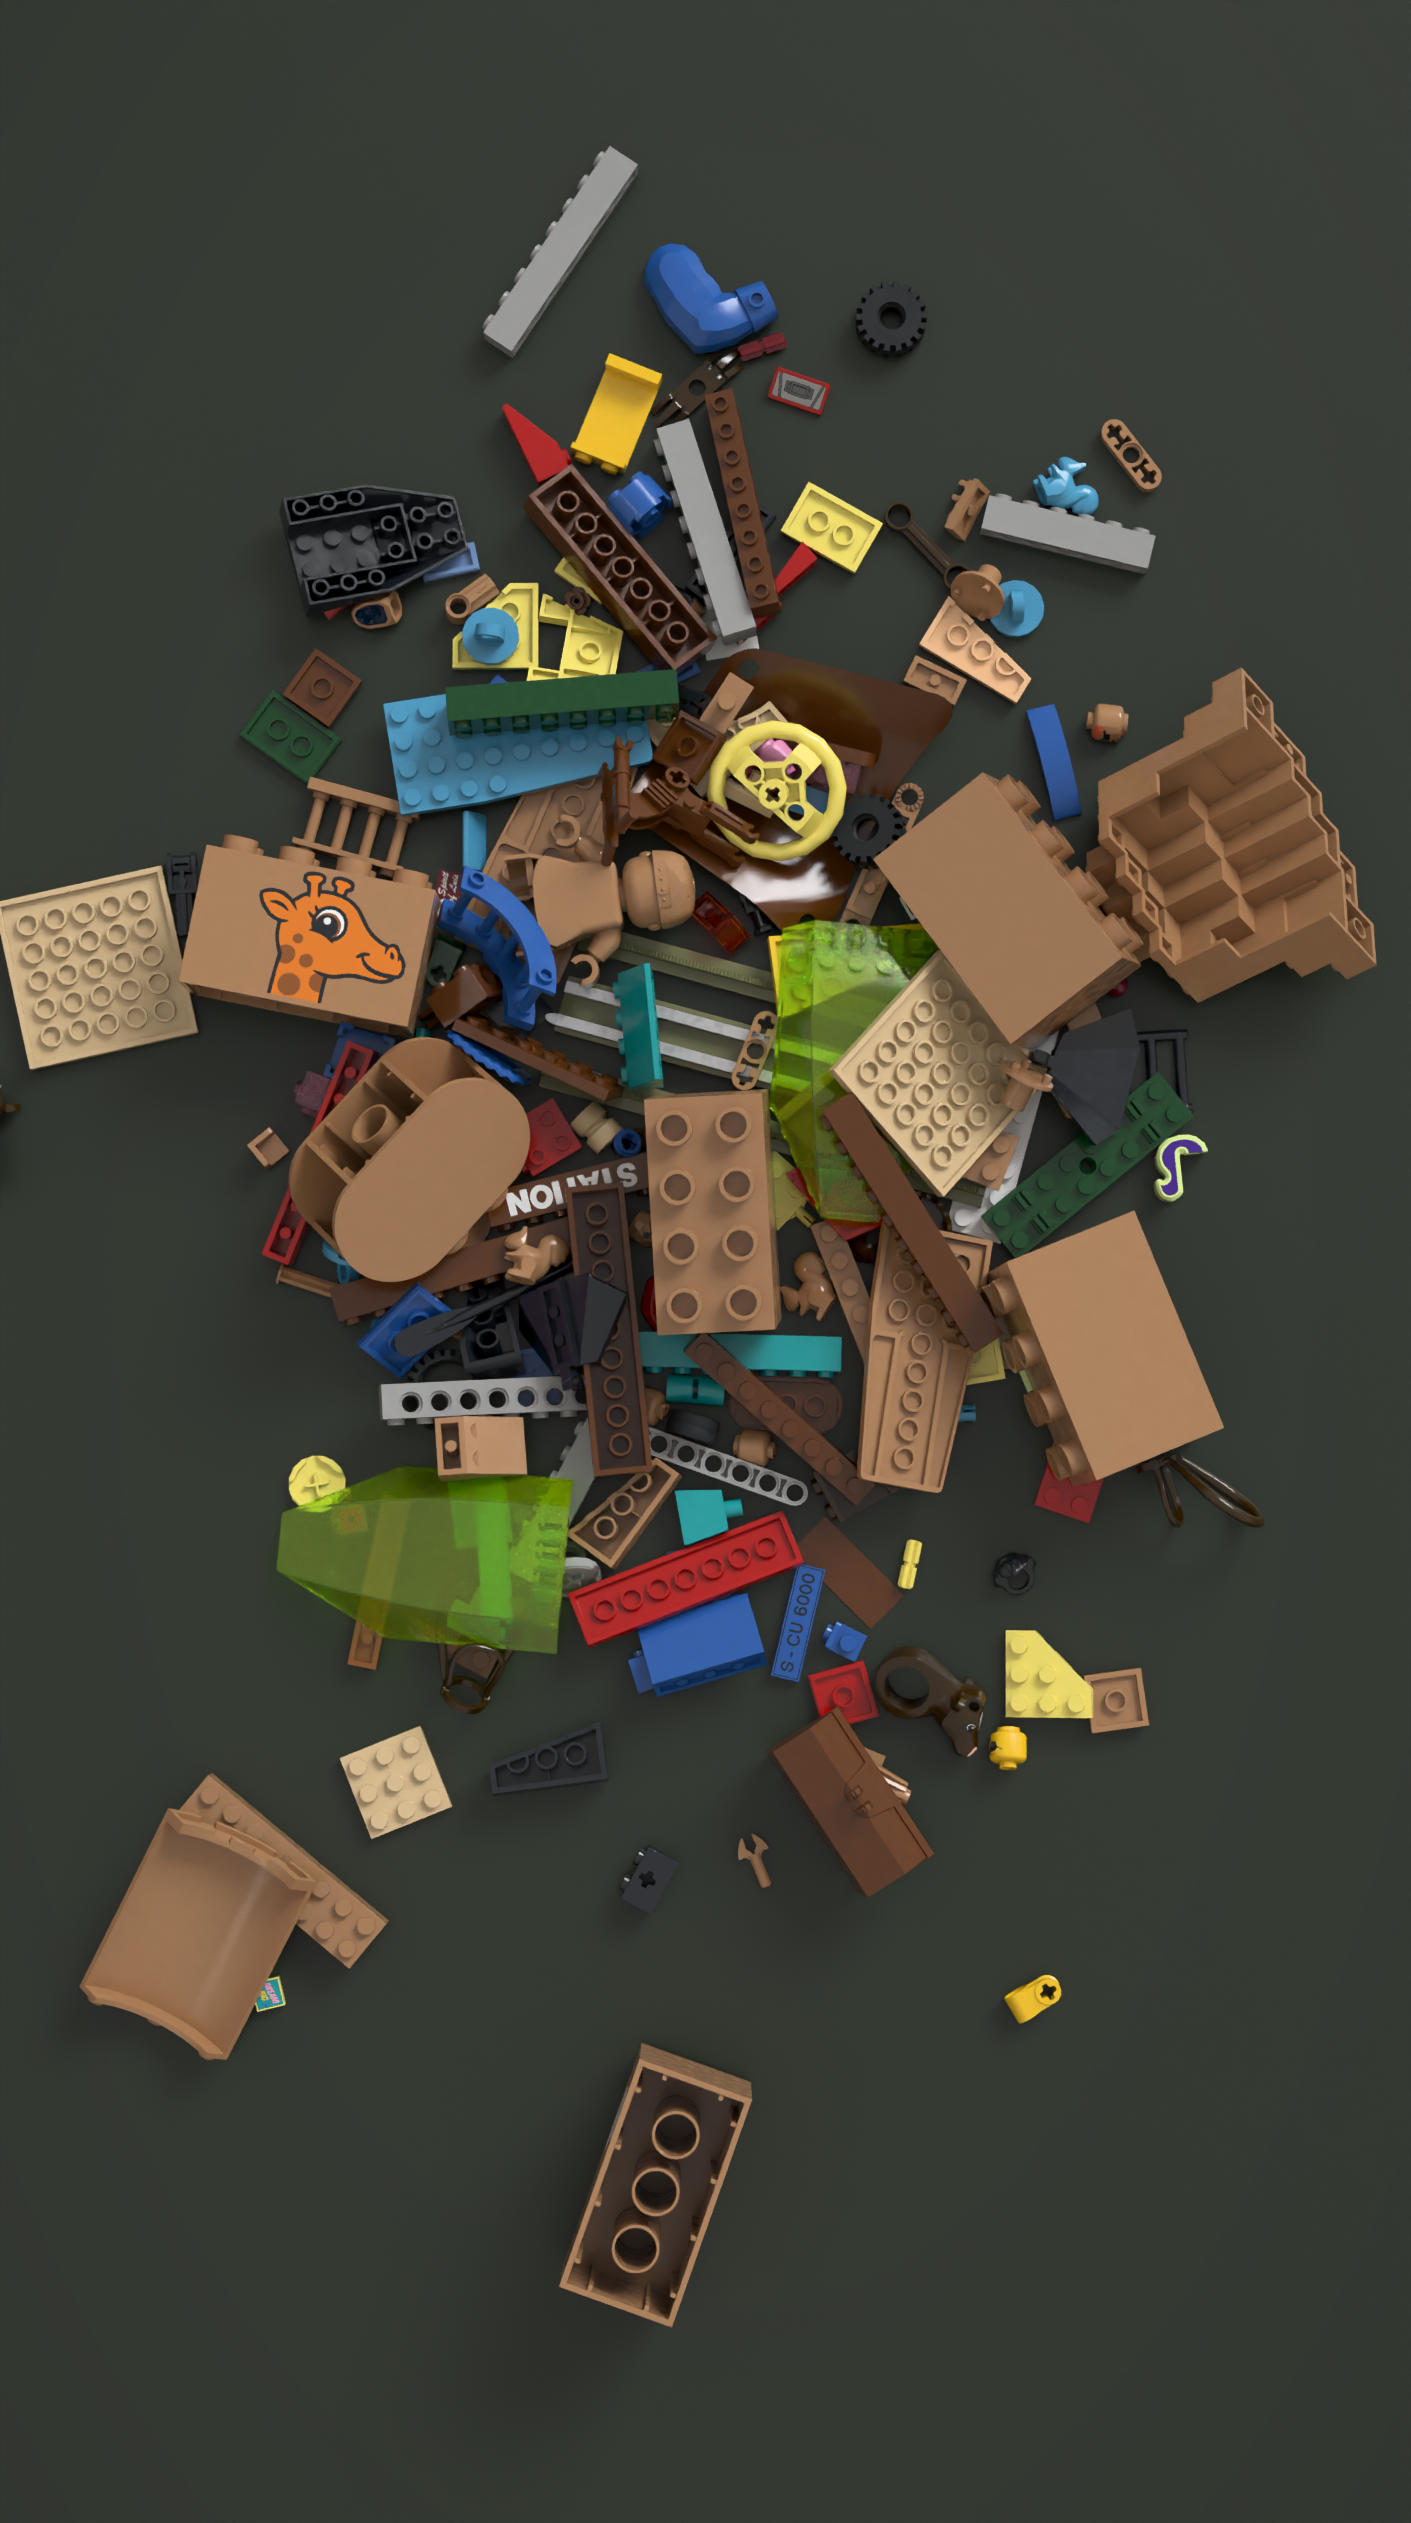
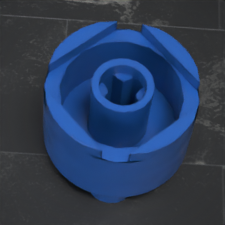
[607,471,673,539]

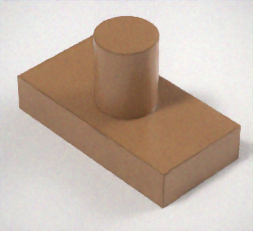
[699,672,754,734]

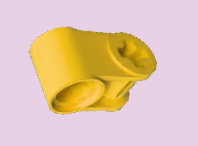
[1004,1975,1061,2024]

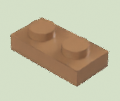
[903,655,967,707]

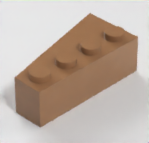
[566,1457,683,1570]

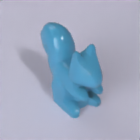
[1033,457,1099,515]

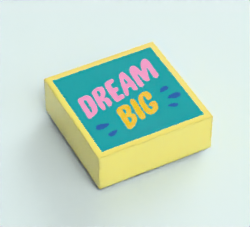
[255,1976,286,2012]

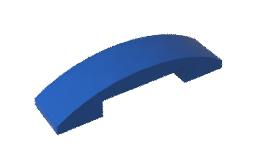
[1026,704,1082,821]

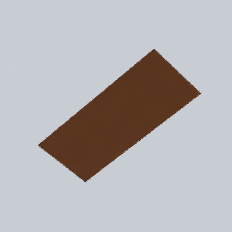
[797,1516,904,1629]

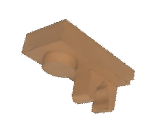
[944,478,990,542]

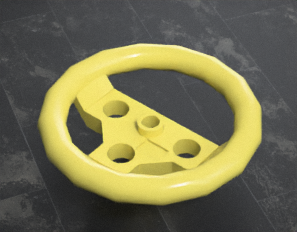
[707,720,847,862]

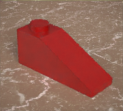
[502,404,573,487]

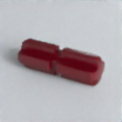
[738,332,787,362]

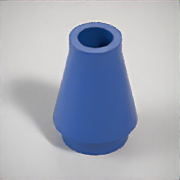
[611,1129,642,1157]

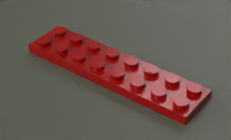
[567,1510,804,1648]

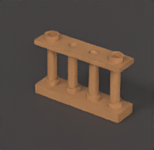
[292,777,421,879]

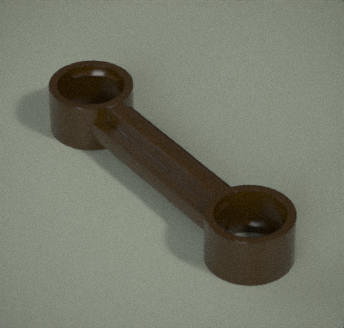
[884,501,971,593]

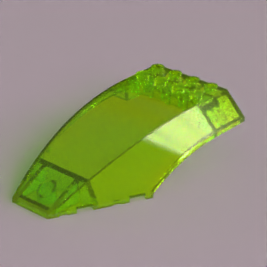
[769,920,940,1223]
[276,1466,573,1654]

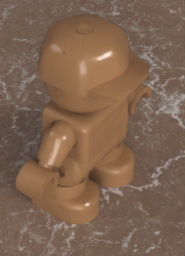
[504,815,696,988]

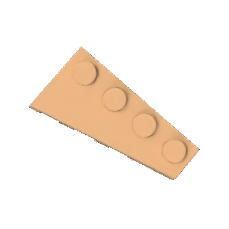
[919,596,1031,705]

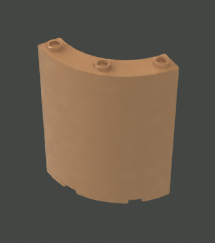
[79,1808,317,2061]

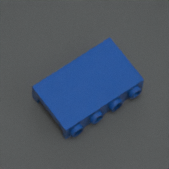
[637,1593,768,1697]

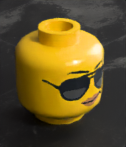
[989,1726,1027,1770]

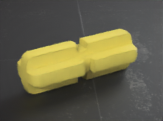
[897,1539,922,1589]

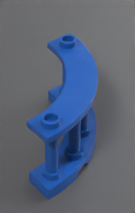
[436,866,557,1031]

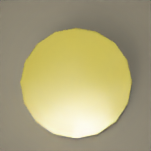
[289,1456,346,1512]

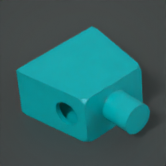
[675,1490,743,1545]

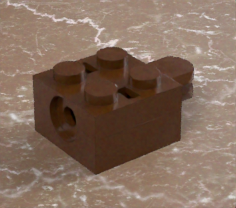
[418,962,503,1031]

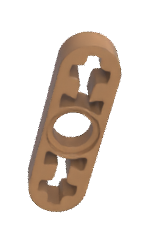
[1100,419,1162,492]
[732,1011,779,1091]

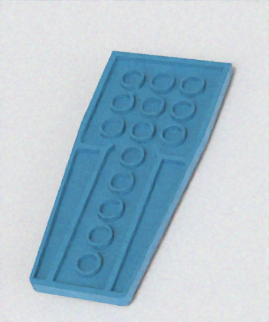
[383,694,653,817]

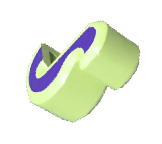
[1153,1135,1208,1202]

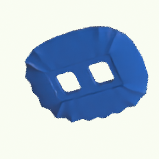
[446,1028,531,1086]

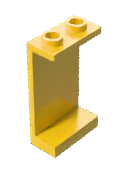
[571,353,662,475]

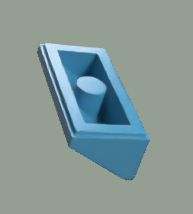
[463,811,486,872]

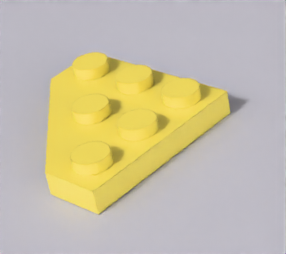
[453,583,539,670]
[1006,1630,1093,1718]

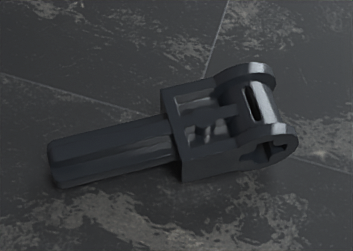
[166,852,198,936]

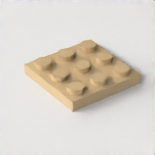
[340,1726,452,1839]

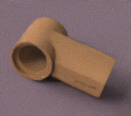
[445,574,500,625]

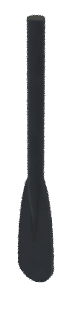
[394,1259,573,1357]

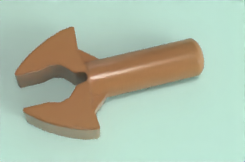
[738,1833,771,1888]

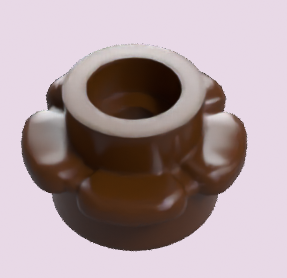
[564,587,591,615]

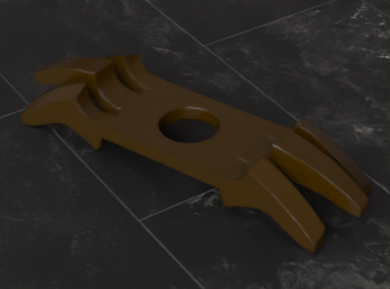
[650,348,744,427]

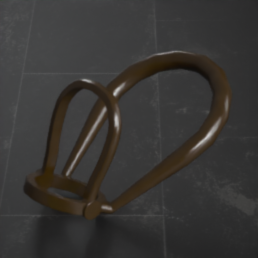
[1135,1453,1265,1528]
[436,1575,526,1714]

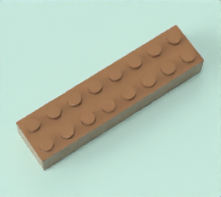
[180,1773,389,1969]

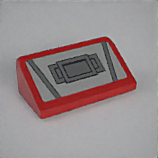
[767,367,831,416]

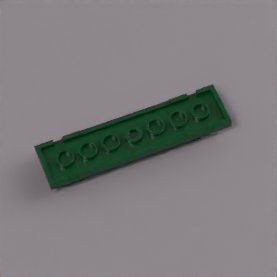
[980,1072,1194,1259]

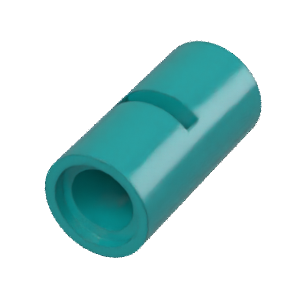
[666,1374,724,1406]

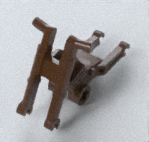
[598,737,760,868]

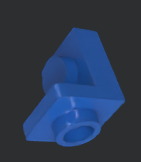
[821,1621,867,1662]

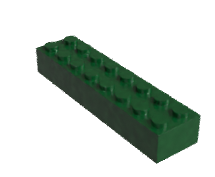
[445,669,679,739]

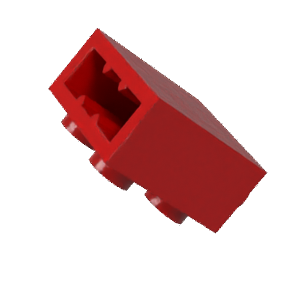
[522,1098,583,1178]

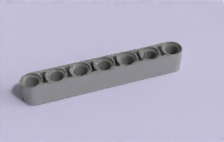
[648,1427,808,1506]

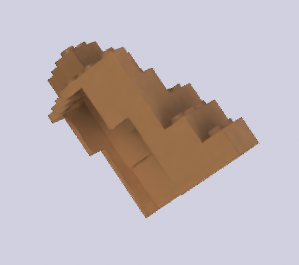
[1085,667,1377,1003]

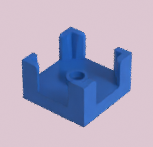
[323,1021,398,1080]

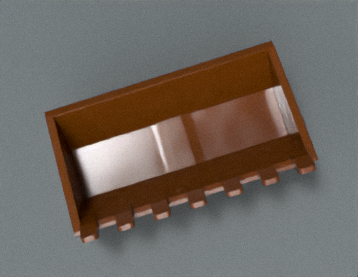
[766,1706,934,1897]

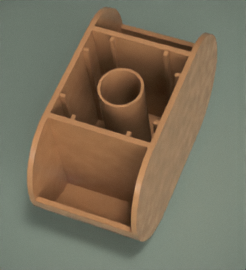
[289,1037,530,1282]

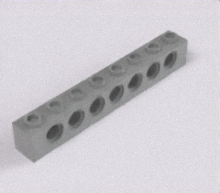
[379,1375,587,1426]

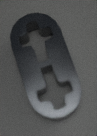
[678,685,713,720]

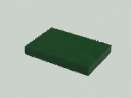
[239,689,342,786]

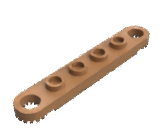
[838,783,924,930]

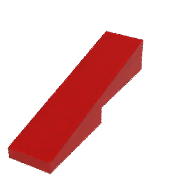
[735,541,818,646]

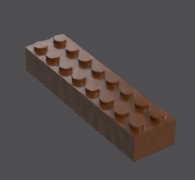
[523,464,717,675]

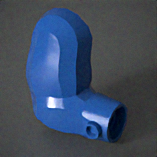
[643,244,779,354]

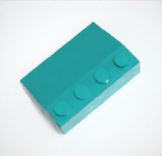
[613,963,664,1091]

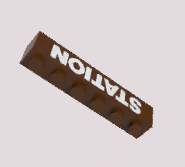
[488,1152,649,1232]

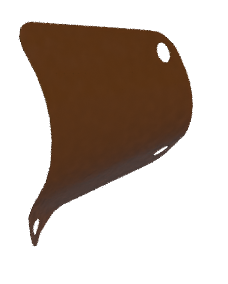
[630,648,952,935]

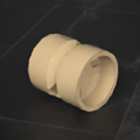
[570,1100,623,1155]

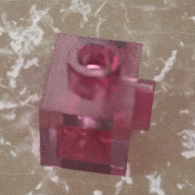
[293,1070,331,1118]

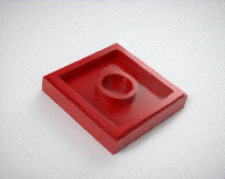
[808,1660,879,1724]

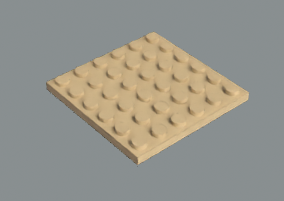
[0,865,199,1071]
[829,950,1046,1197]

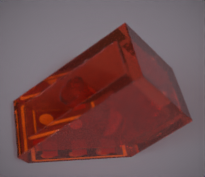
[691,891,750,955]

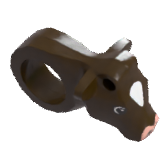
[874,1646,987,1756]

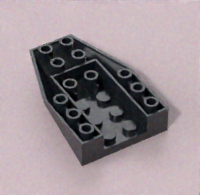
[279,484,469,617]

